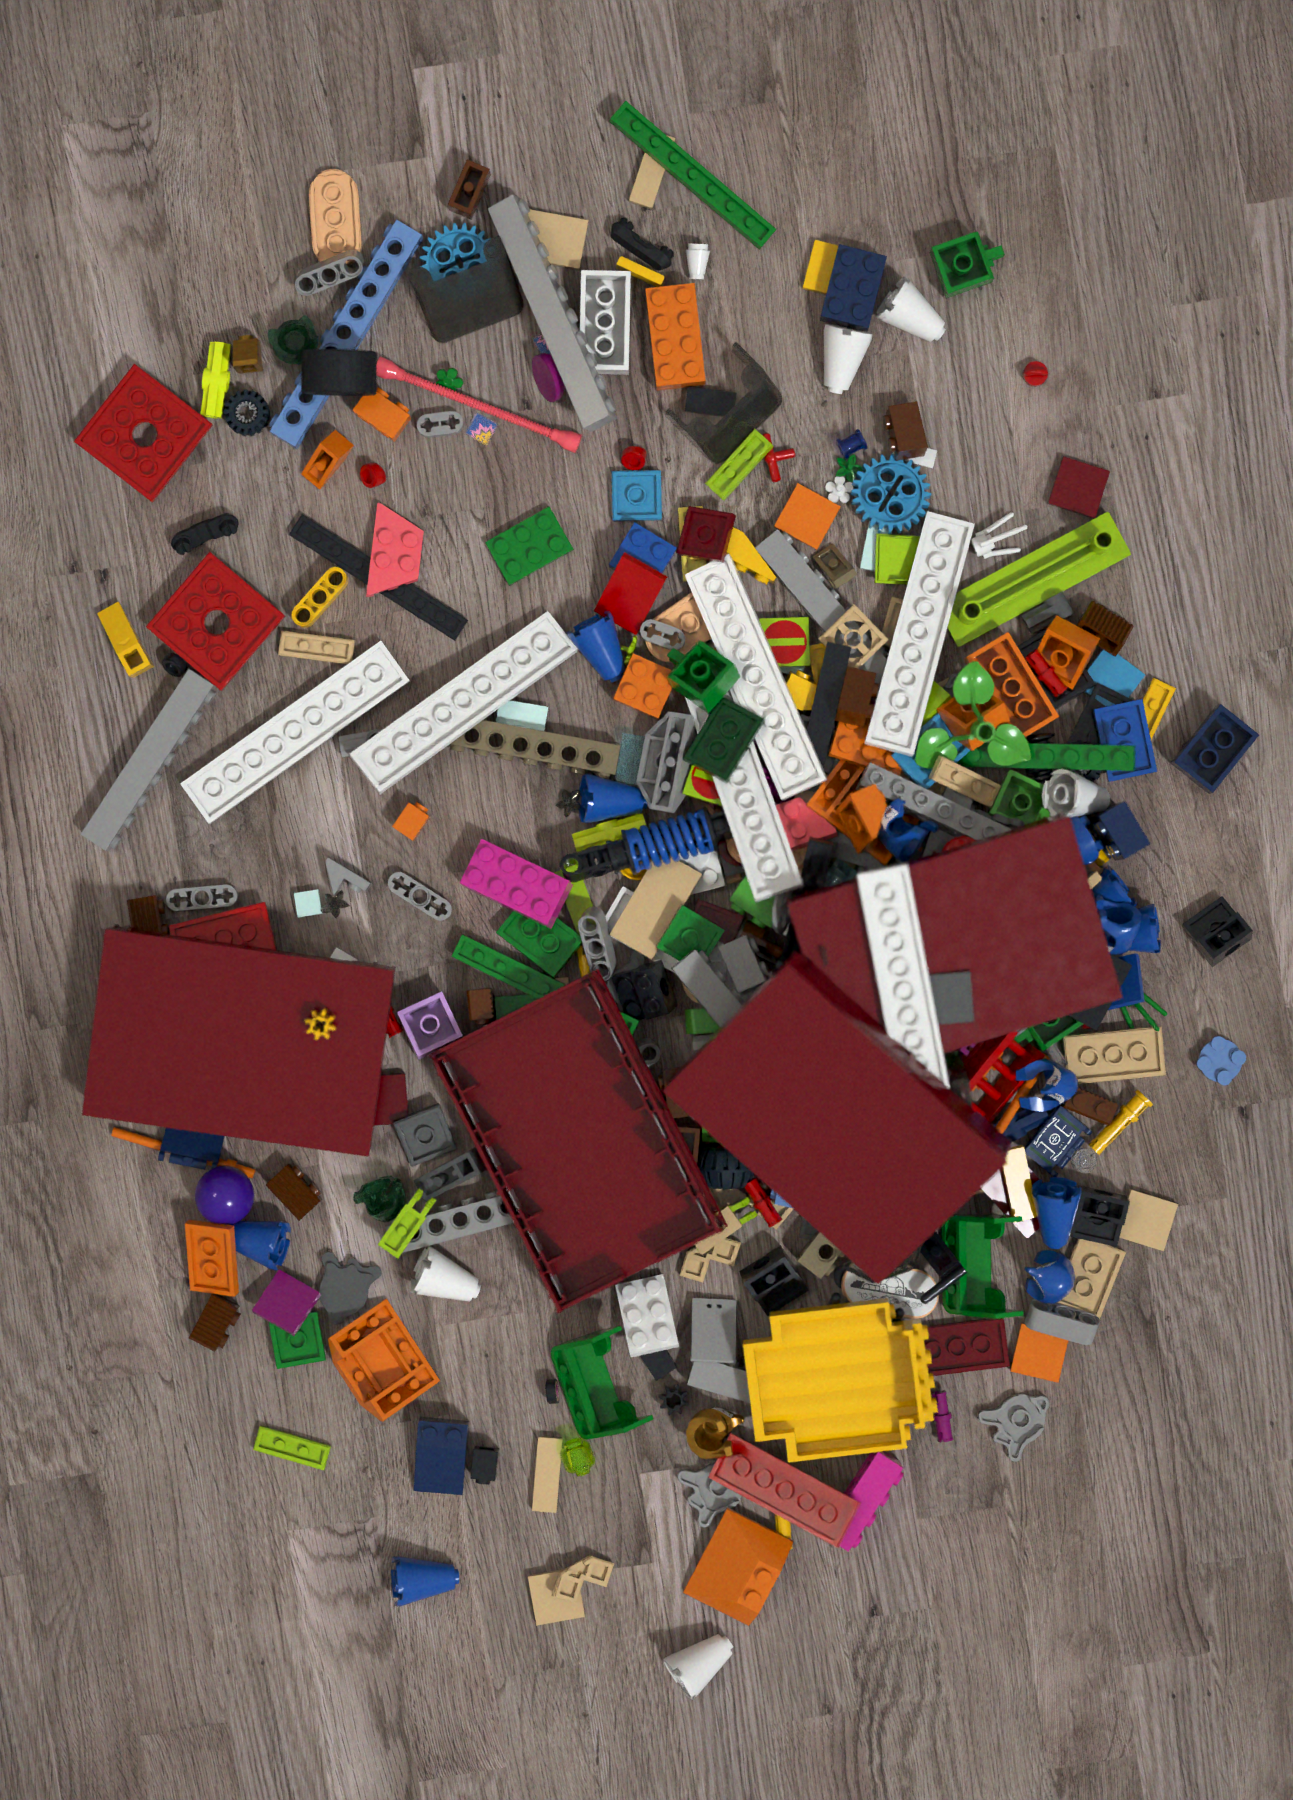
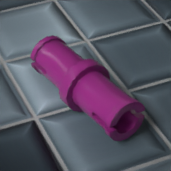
[931,1390,953,1442]

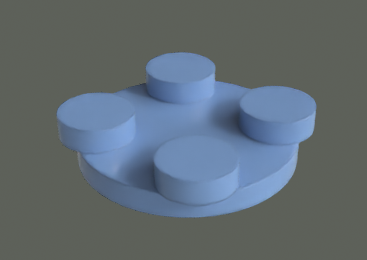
[1196,1036,1246,1085]

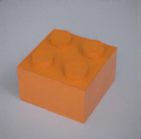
[613,653,672,720]

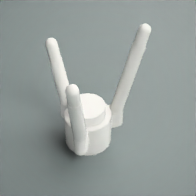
[971,512,1028,559]

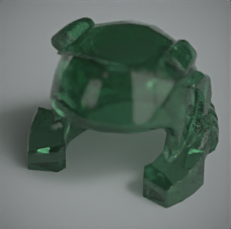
[268,315,319,365]
[353,1175,406,1222]

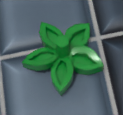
[835,454,863,483]

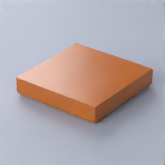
[774,483,841,550]
[1010,1323,1068,1383]

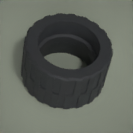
[301,349,377,396]

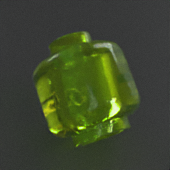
[560,1437,595,1476]

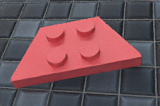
[366,503,424,597]
[776,797,838,851]

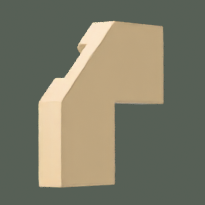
[679,1238,741,1283]
[551,1555,614,1604]

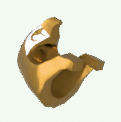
[686,1407,745,1459]

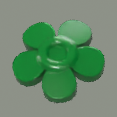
[436,368,463,392]

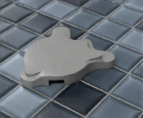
[978,1394,1050,1462]
[677,1462,741,1528]

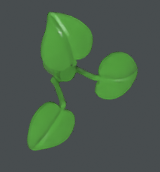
[915,661,1031,769]

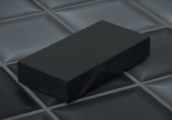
[685,386,737,418]

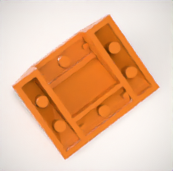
[806,760,919,866]
[328,1298,440,1422]
[683,1507,793,1626]

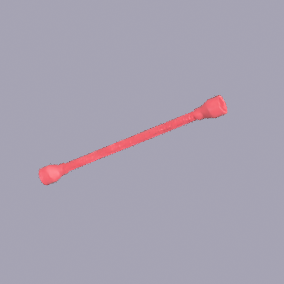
[377,356,582,453]

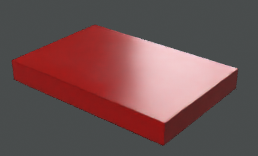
[594,552,667,635]

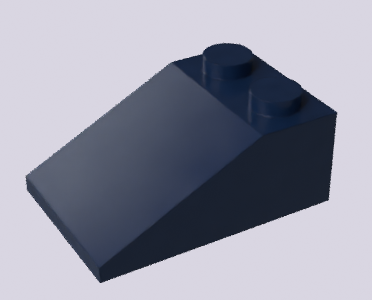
[414,1417,469,1495]

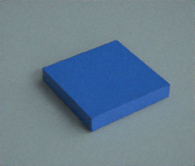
[1108,953,1145,1010]

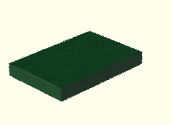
[684,697,764,783]

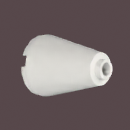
[876,277,946,342]
[824,324,872,394]
[1042,769,1110,818]
[409,1246,481,1301]
[663,1634,733,1700]

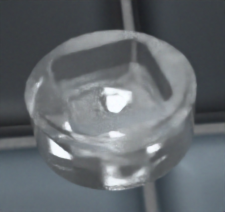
[1071,1148,1097,1173]

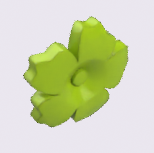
[621,635,637,665]

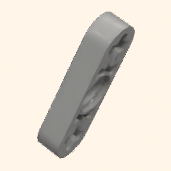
[388,872,452,921]
[166,885,239,911]

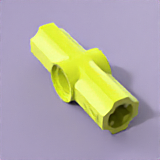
[200,341,232,419]
[572,813,646,852]

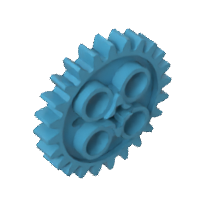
[420,223,500,304]
[850,454,931,534]

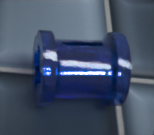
[836,429,868,460]

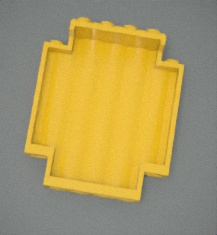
[743,1298,938,1463]

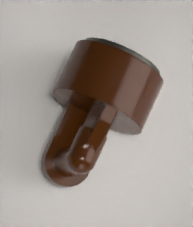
[735,919,783,964]

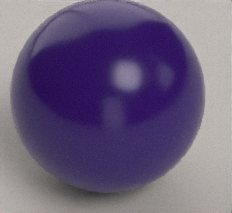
[195,1166,254,1225]

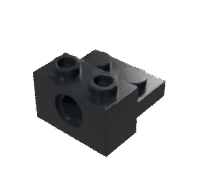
[1182,896,1253,967]
[611,959,678,1020]
[1069,1185,1130,1247]
[739,1245,809,1316]

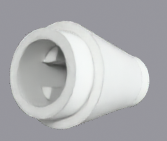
[686,244,710,279]

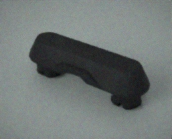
[611,218,674,271]
[171,513,239,555]

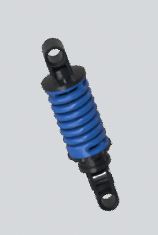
[560,806,733,883]

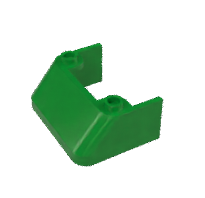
[942,1214,1024,1319]
[551,1325,653,1440]

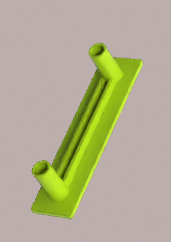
[947,512,1131,647]

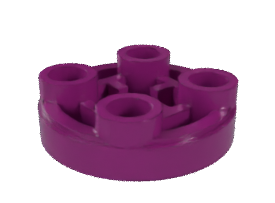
[532,353,566,402]

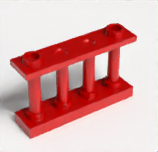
[948,1031,1045,1123]

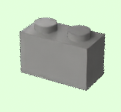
[719,935,770,993]

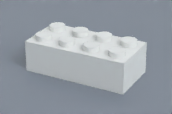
[580,270,631,375]

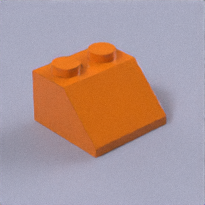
[1029,616,1100,689]
[936,695,1011,751]
[836,784,887,854]

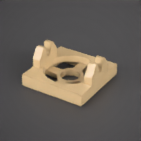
[818,604,889,669]

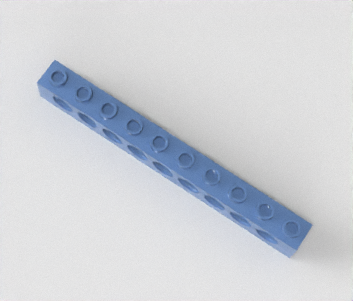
[269,219,423,450]

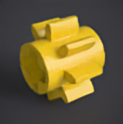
[305,1008,337,1040]

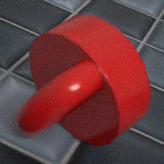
[1023,361,1048,387]
[621,446,646,470]
[360,462,386,488]

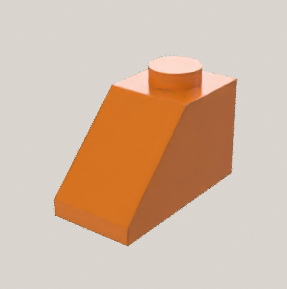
[301,430,354,490]

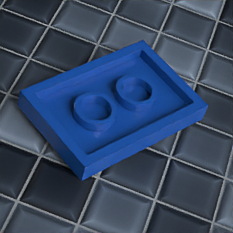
[1093,699,1157,782]

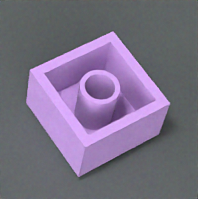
[397,992,463,1060]

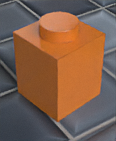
[392,801,430,841]

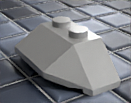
[636,711,697,813]

